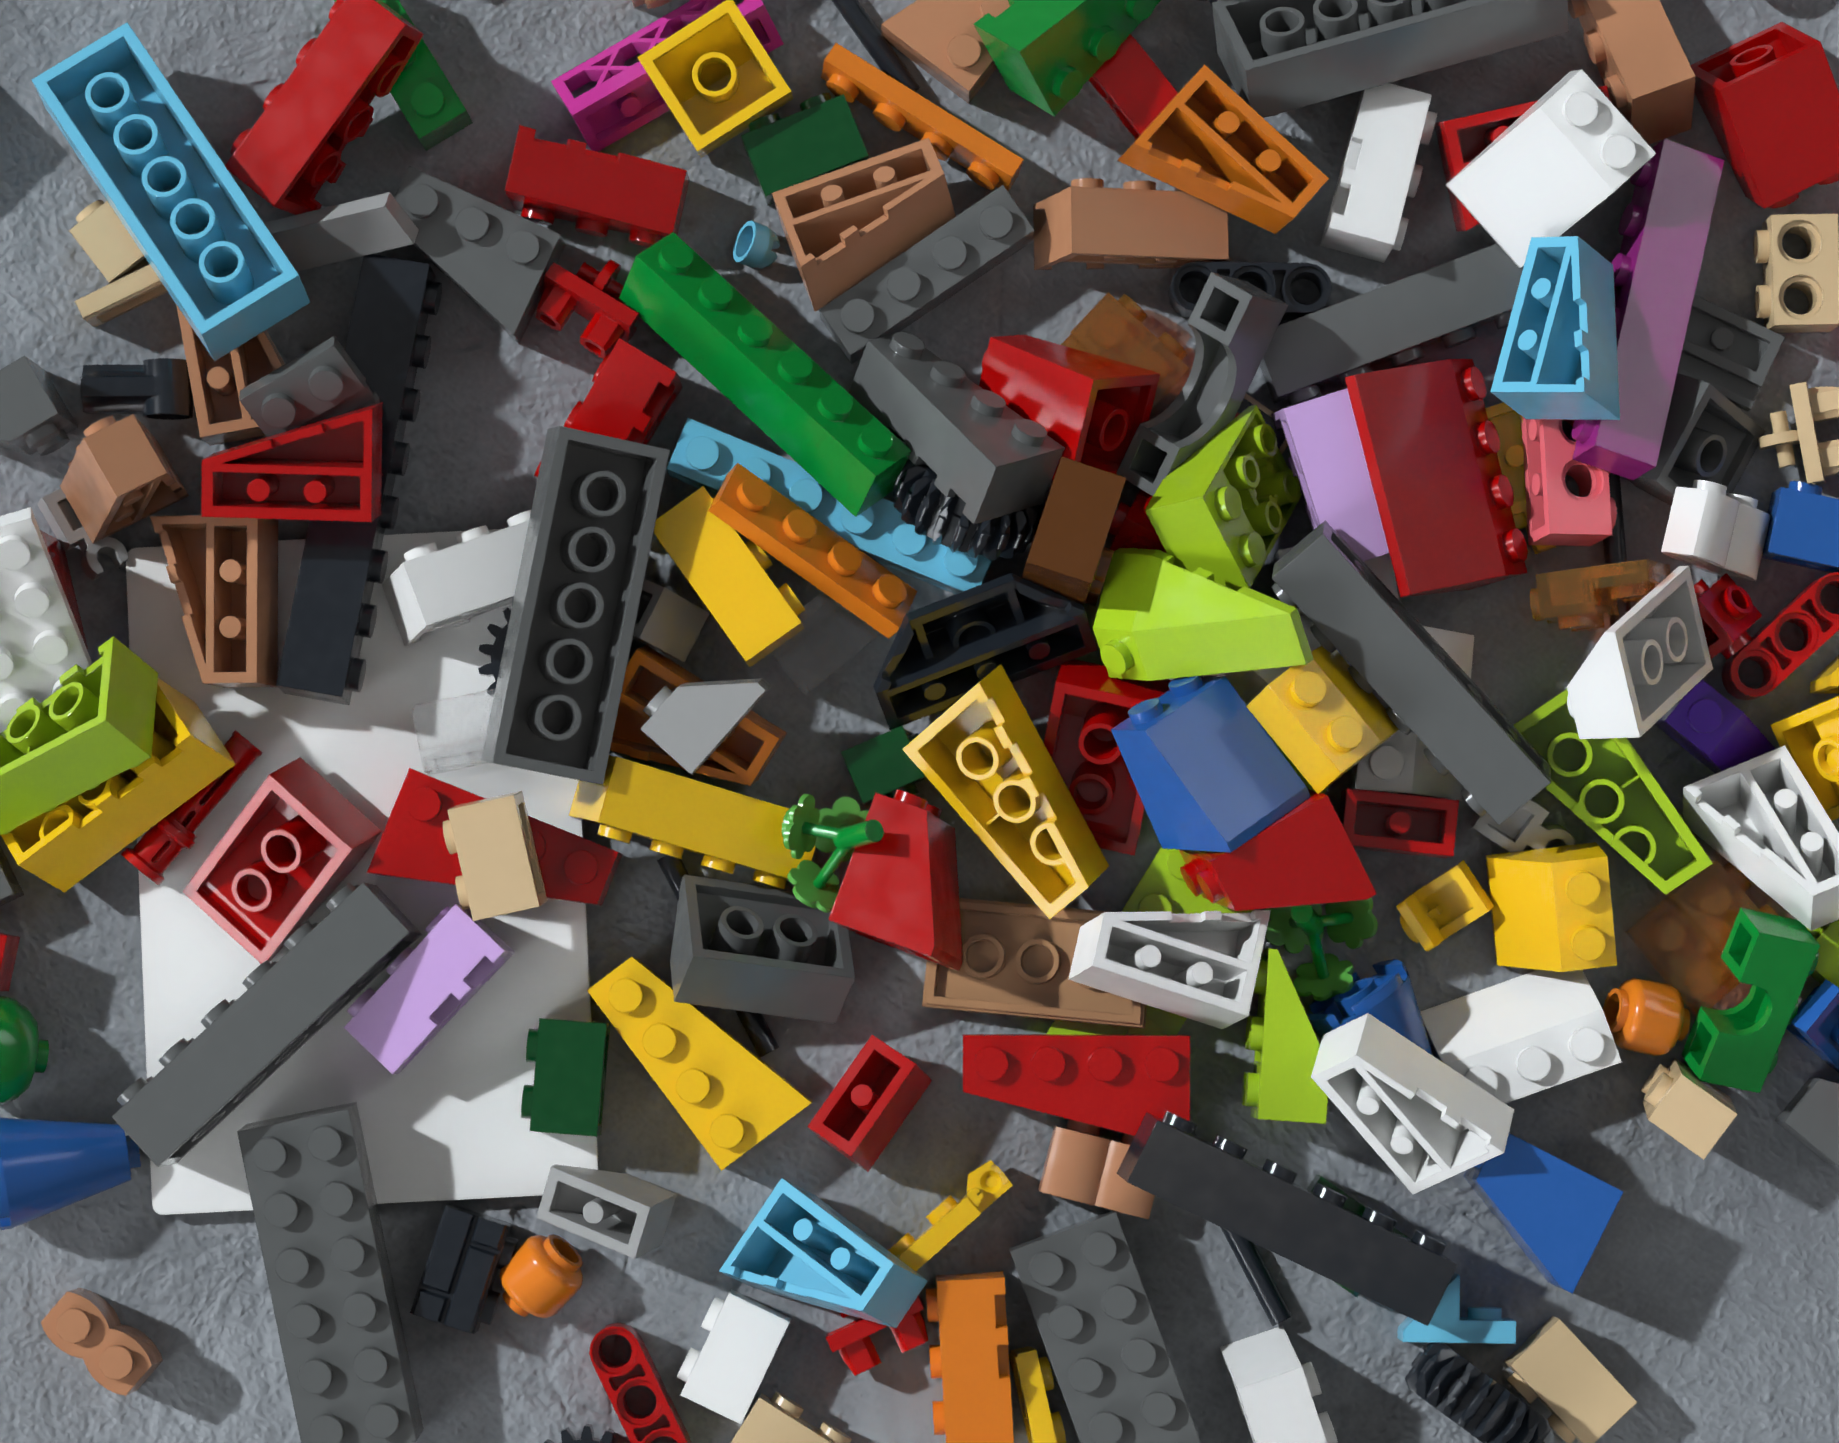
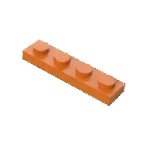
[821,43,1024,191]
[708,463,917,639]

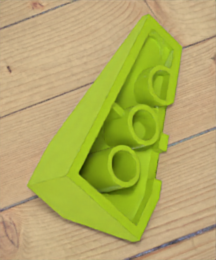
[1093,548,1314,681]

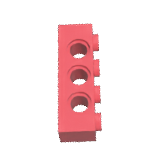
[1521,417,1617,546]

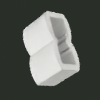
[1661,480,1771,581]

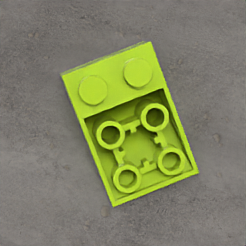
[1145,405,1302,591]
[1241,949,1328,1124]

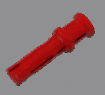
[121,730,263,886]

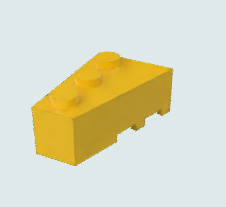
[653,486,805,667]

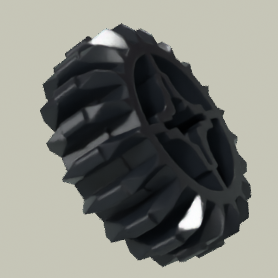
[893,459,1044,560]
[1405,1343,1551,1443]

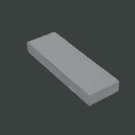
[264,192,419,272]

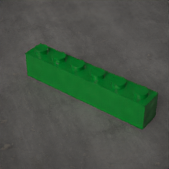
[619,232,911,517]

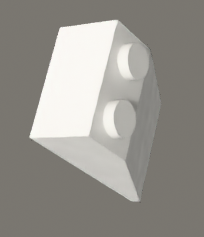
[1446,69,1656,268]

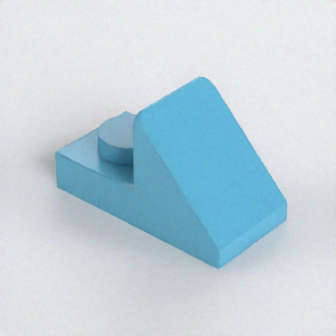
[1398,1272,1516,1344]

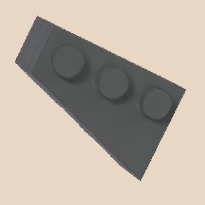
[394,166,566,344]

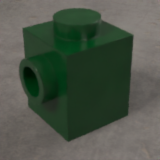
[841,725,925,806]

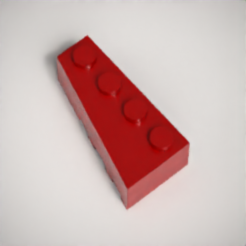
[225,0,424,215]
[963,1034,1190,1136]

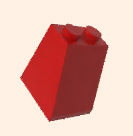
[1690,22,1839,209]
[979,335,1160,480]
[828,789,963,971]
[1178,789,1377,911]

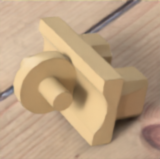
[1758,382,1839,485]

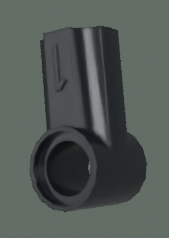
[80,358,193,420]

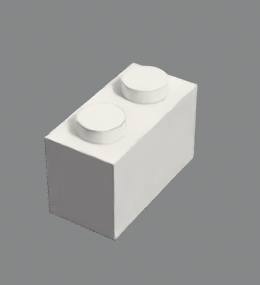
[676,1289,792,1424]

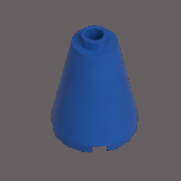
[1307,959,1433,1056]
[0,1118,141,1230]

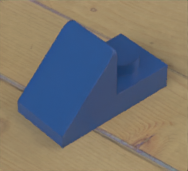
[1786,979,1839,1073]

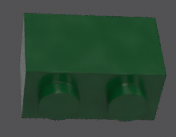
[741,93,869,206]
[521,1018,611,1137]

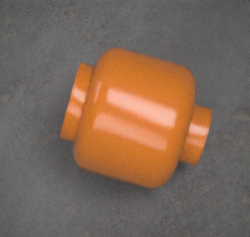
[1603,978,1690,1056]
[500,1234,583,1318]

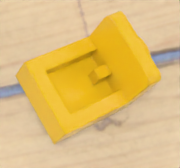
[1396,860,1495,952]

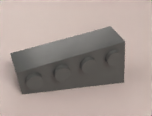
[849,332,1065,524]

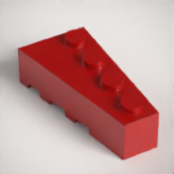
[367,768,623,906]

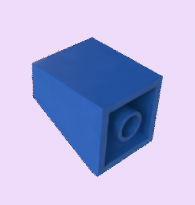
[1111,676,1311,853]
[1464,1133,1624,1294]

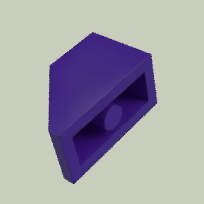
[1655,680,1775,774]

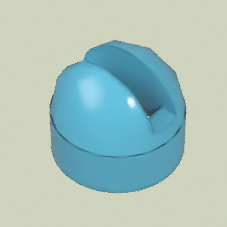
[733,220,780,269]

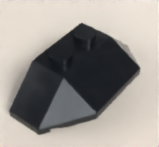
[873,573,1098,730]

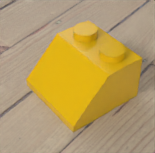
[637,0,793,158]
[1246,645,1399,794]
[1486,842,1617,972]

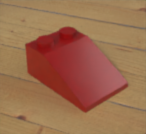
[1044,659,1172,856]
[182,757,382,964]

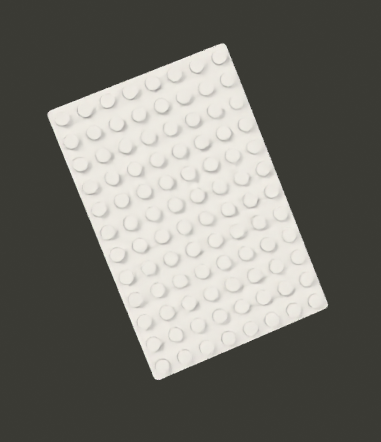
[126,529,599,1215]

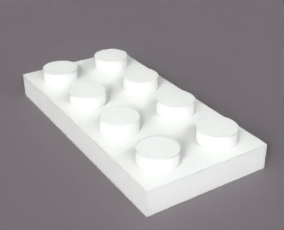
[0,507,92,733]

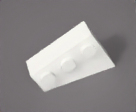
[1320,83,1437,263]
[382,510,531,646]
[1683,745,1839,931]
[1068,910,1271,1029]
[1311,1013,1514,1194]
[1220,1325,1338,1443]

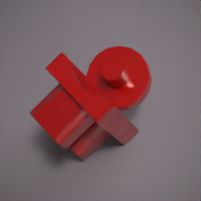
[536,260,639,359]
[825,1295,929,1376]

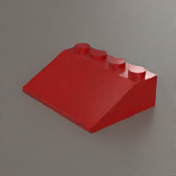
[1345,359,1528,597]

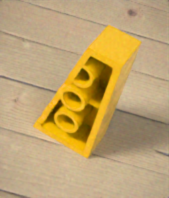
[903,664,1109,919]
[1,678,236,893]
[568,755,816,889]
[587,956,813,1171]

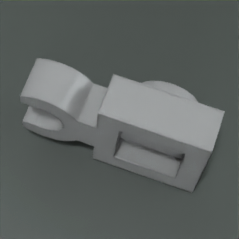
[37,488,128,581]
[1469,798,1576,852]

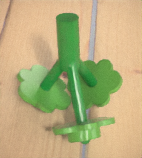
[782,793,884,913]
[1265,898,1378,1001]

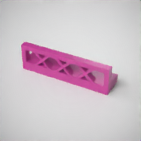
[551,0,784,152]

